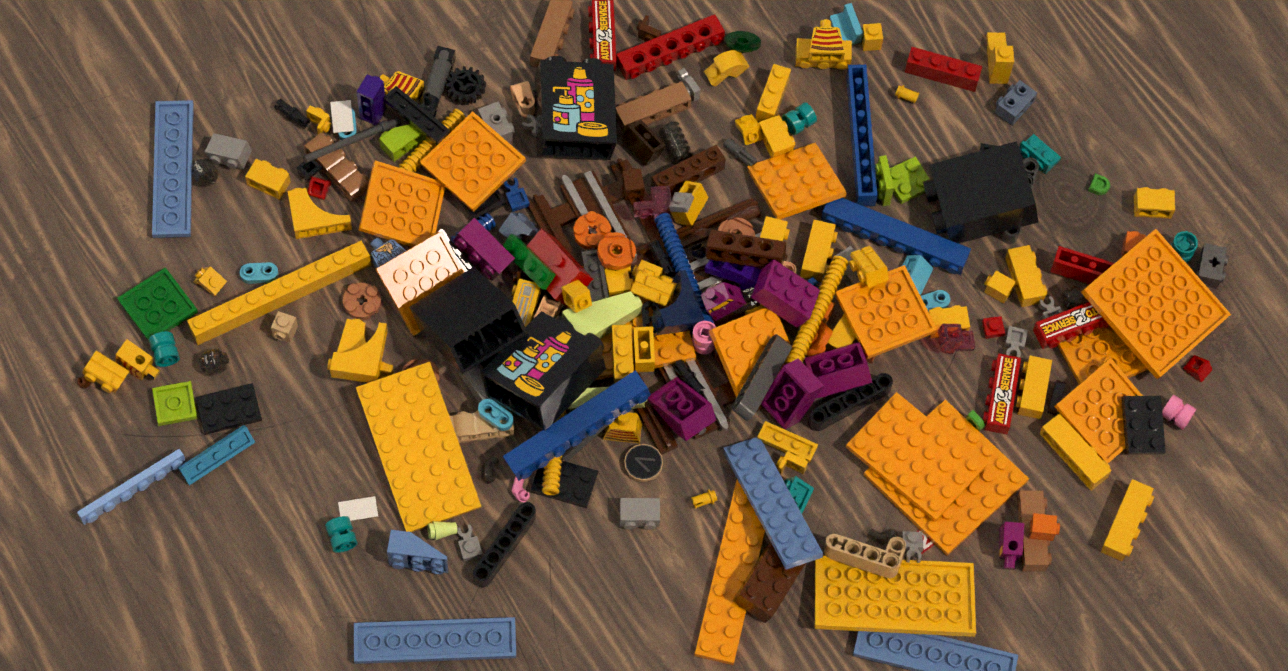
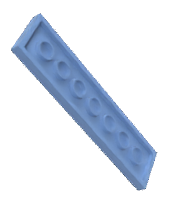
[152,100,194,238]
[723,437,823,570]
[354,617,516,664]
[853,631,1018,671]

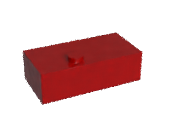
[527,228,593,308]

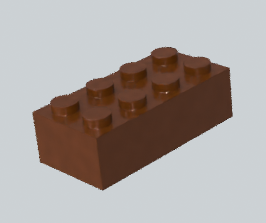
[732,541,806,623]

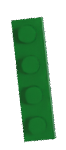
[503,233,556,290]

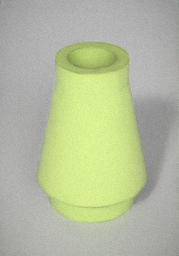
[427,521,457,540]

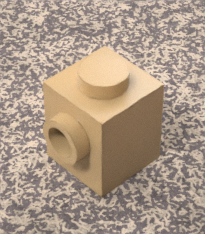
[271,311,298,343]

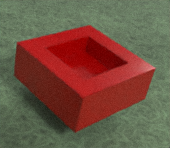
[982,316,1005,339]

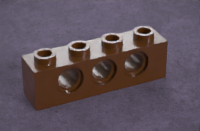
[651,145,726,202]
[706,230,786,268]

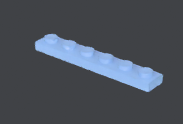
[77,449,186,525]

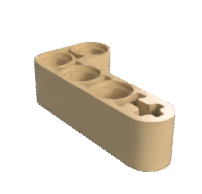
[824,534,906,578]

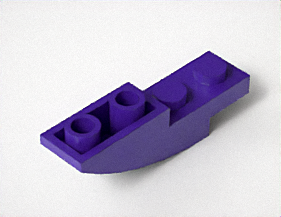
[705,260,761,293]

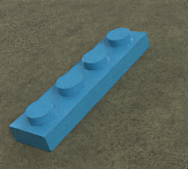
[178,425,255,485]

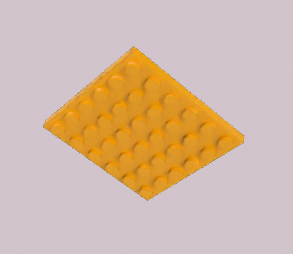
[1081,229,1231,379]
[863,399,1029,556]

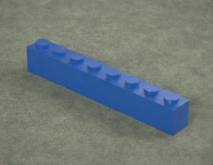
[846,64,877,206]
[821,198,971,275]
[503,370,651,481]

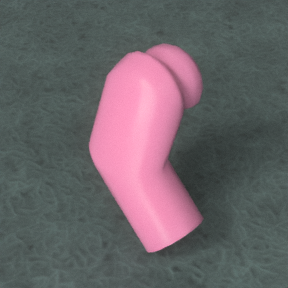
[511,476,530,502]

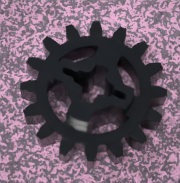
[446,66,486,105]

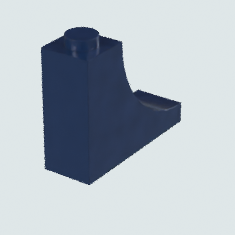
[651,270,705,335]

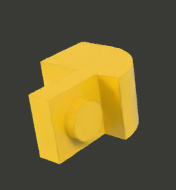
[704,50,750,87]

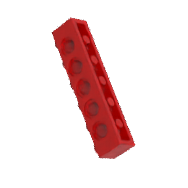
[616,14,725,80]

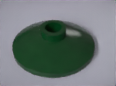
[725,31,761,53]

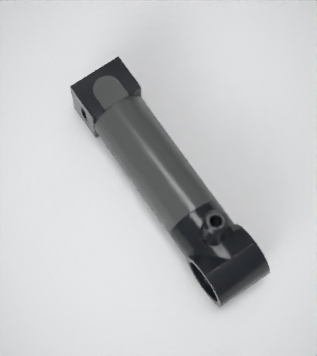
[418,46,456,118]

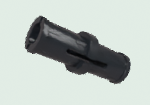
[274,99,310,129]
[648,240,675,277]
[673,359,705,395]

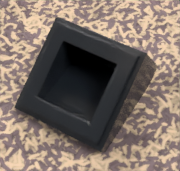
[296,160,323,180]

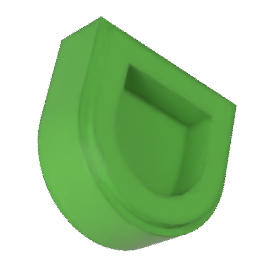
[1088,173,1110,195]
[966,410,985,431]

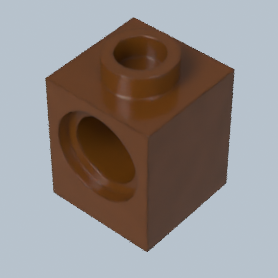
[622,168,645,199]

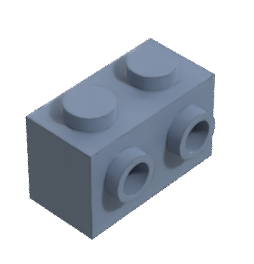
[995,80,1037,126]

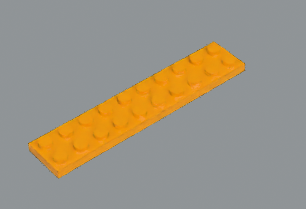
[694,479,765,665]

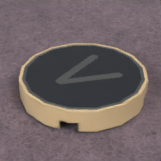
[624,444,663,483]

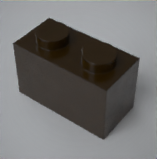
[621,120,666,166]

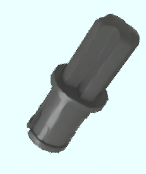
[723,138,757,166]

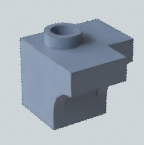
[498,212,539,240]

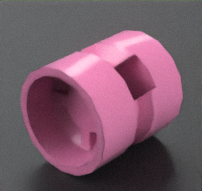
[692,321,716,354]
[1162,394,1197,430]

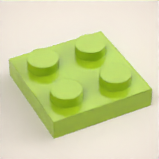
[875,155,894,206]
[890,156,930,204]
[152,381,198,426]

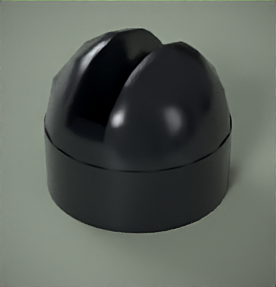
[690,243,706,260]

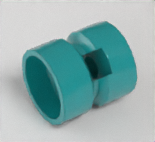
[782,102,817,136]
[1171,231,1198,263]
[149,331,180,367]
[325,516,358,553]

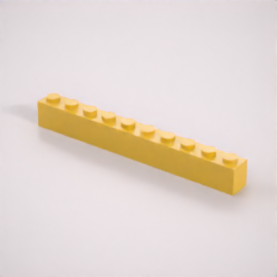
[187,240,371,345]

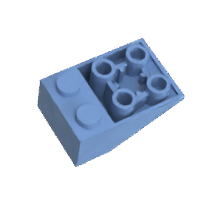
[387,530,449,574]

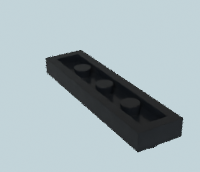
[383,86,450,145]

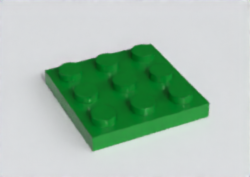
[117,267,198,342]

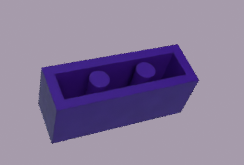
[357,74,387,126]

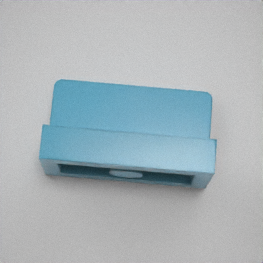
[830,3,863,45]
[902,255,933,296]

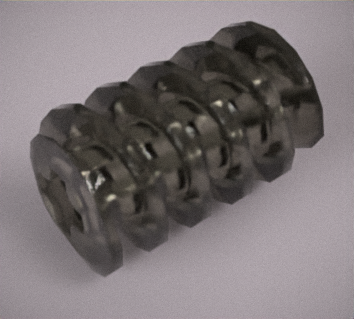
[659,122,693,164]

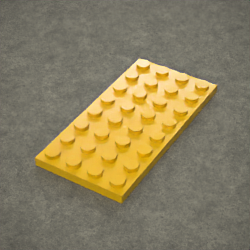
[356,362,482,533]
[815,556,976,637]

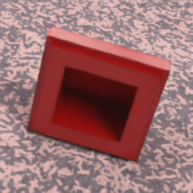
[307,176,332,200]
[1183,355,1212,382]

